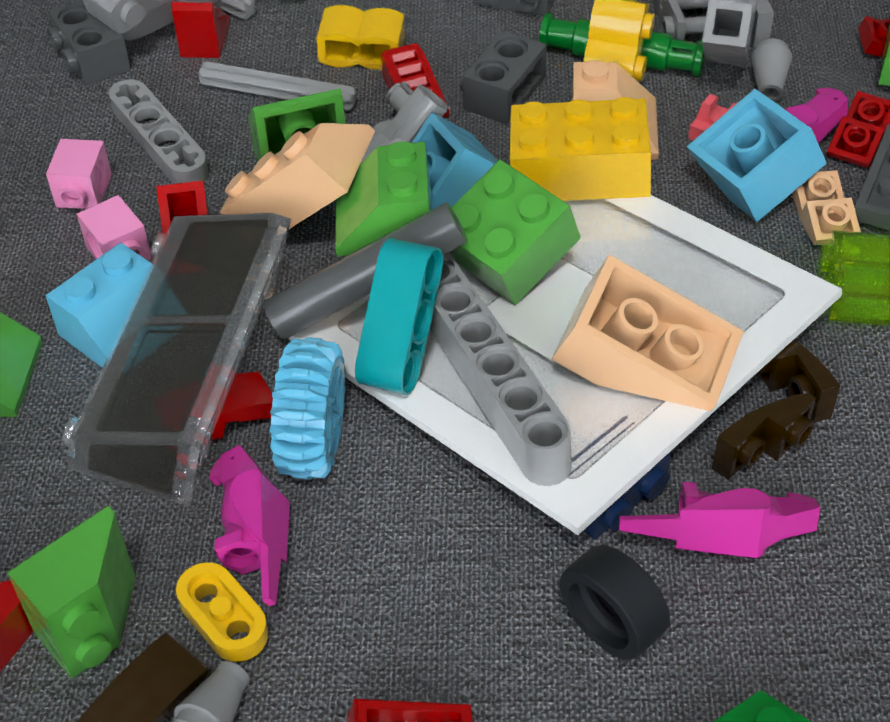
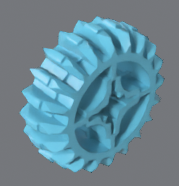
[269,337,346,480]

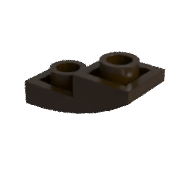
[755,339,840,423]
[712,393,816,480]
[77,633,211,722]

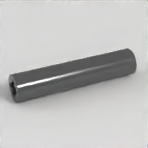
[263,202,468,339]

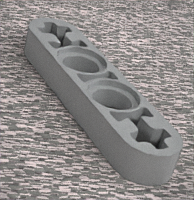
[108,79,209,184]

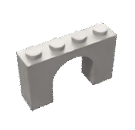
[702,0,758,67]

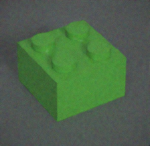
[449,159,581,305]

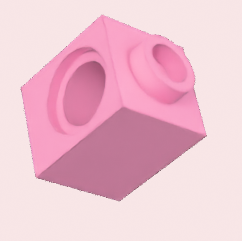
[46,139,112,209]
[77,195,152,260]

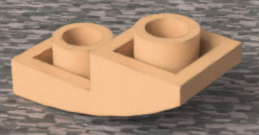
[792,170,862,245]

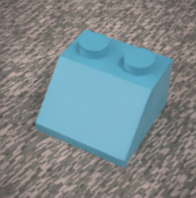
[686,89,827,222]
[412,112,497,209]
[45,242,194,382]

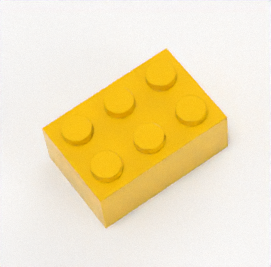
[510,97,651,201]

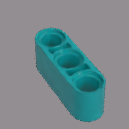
[355,238,443,396]

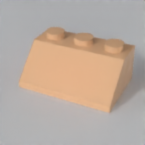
[220,123,375,247]

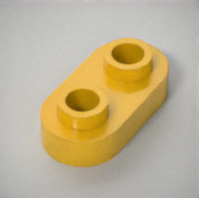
[176,562,268,662]

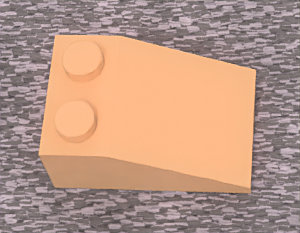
[551,254,744,411]

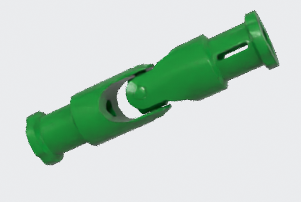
[539,13,705,77]

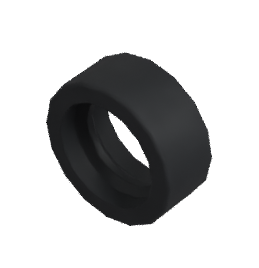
[559,544,670,660]

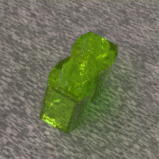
[819,230,890,325]

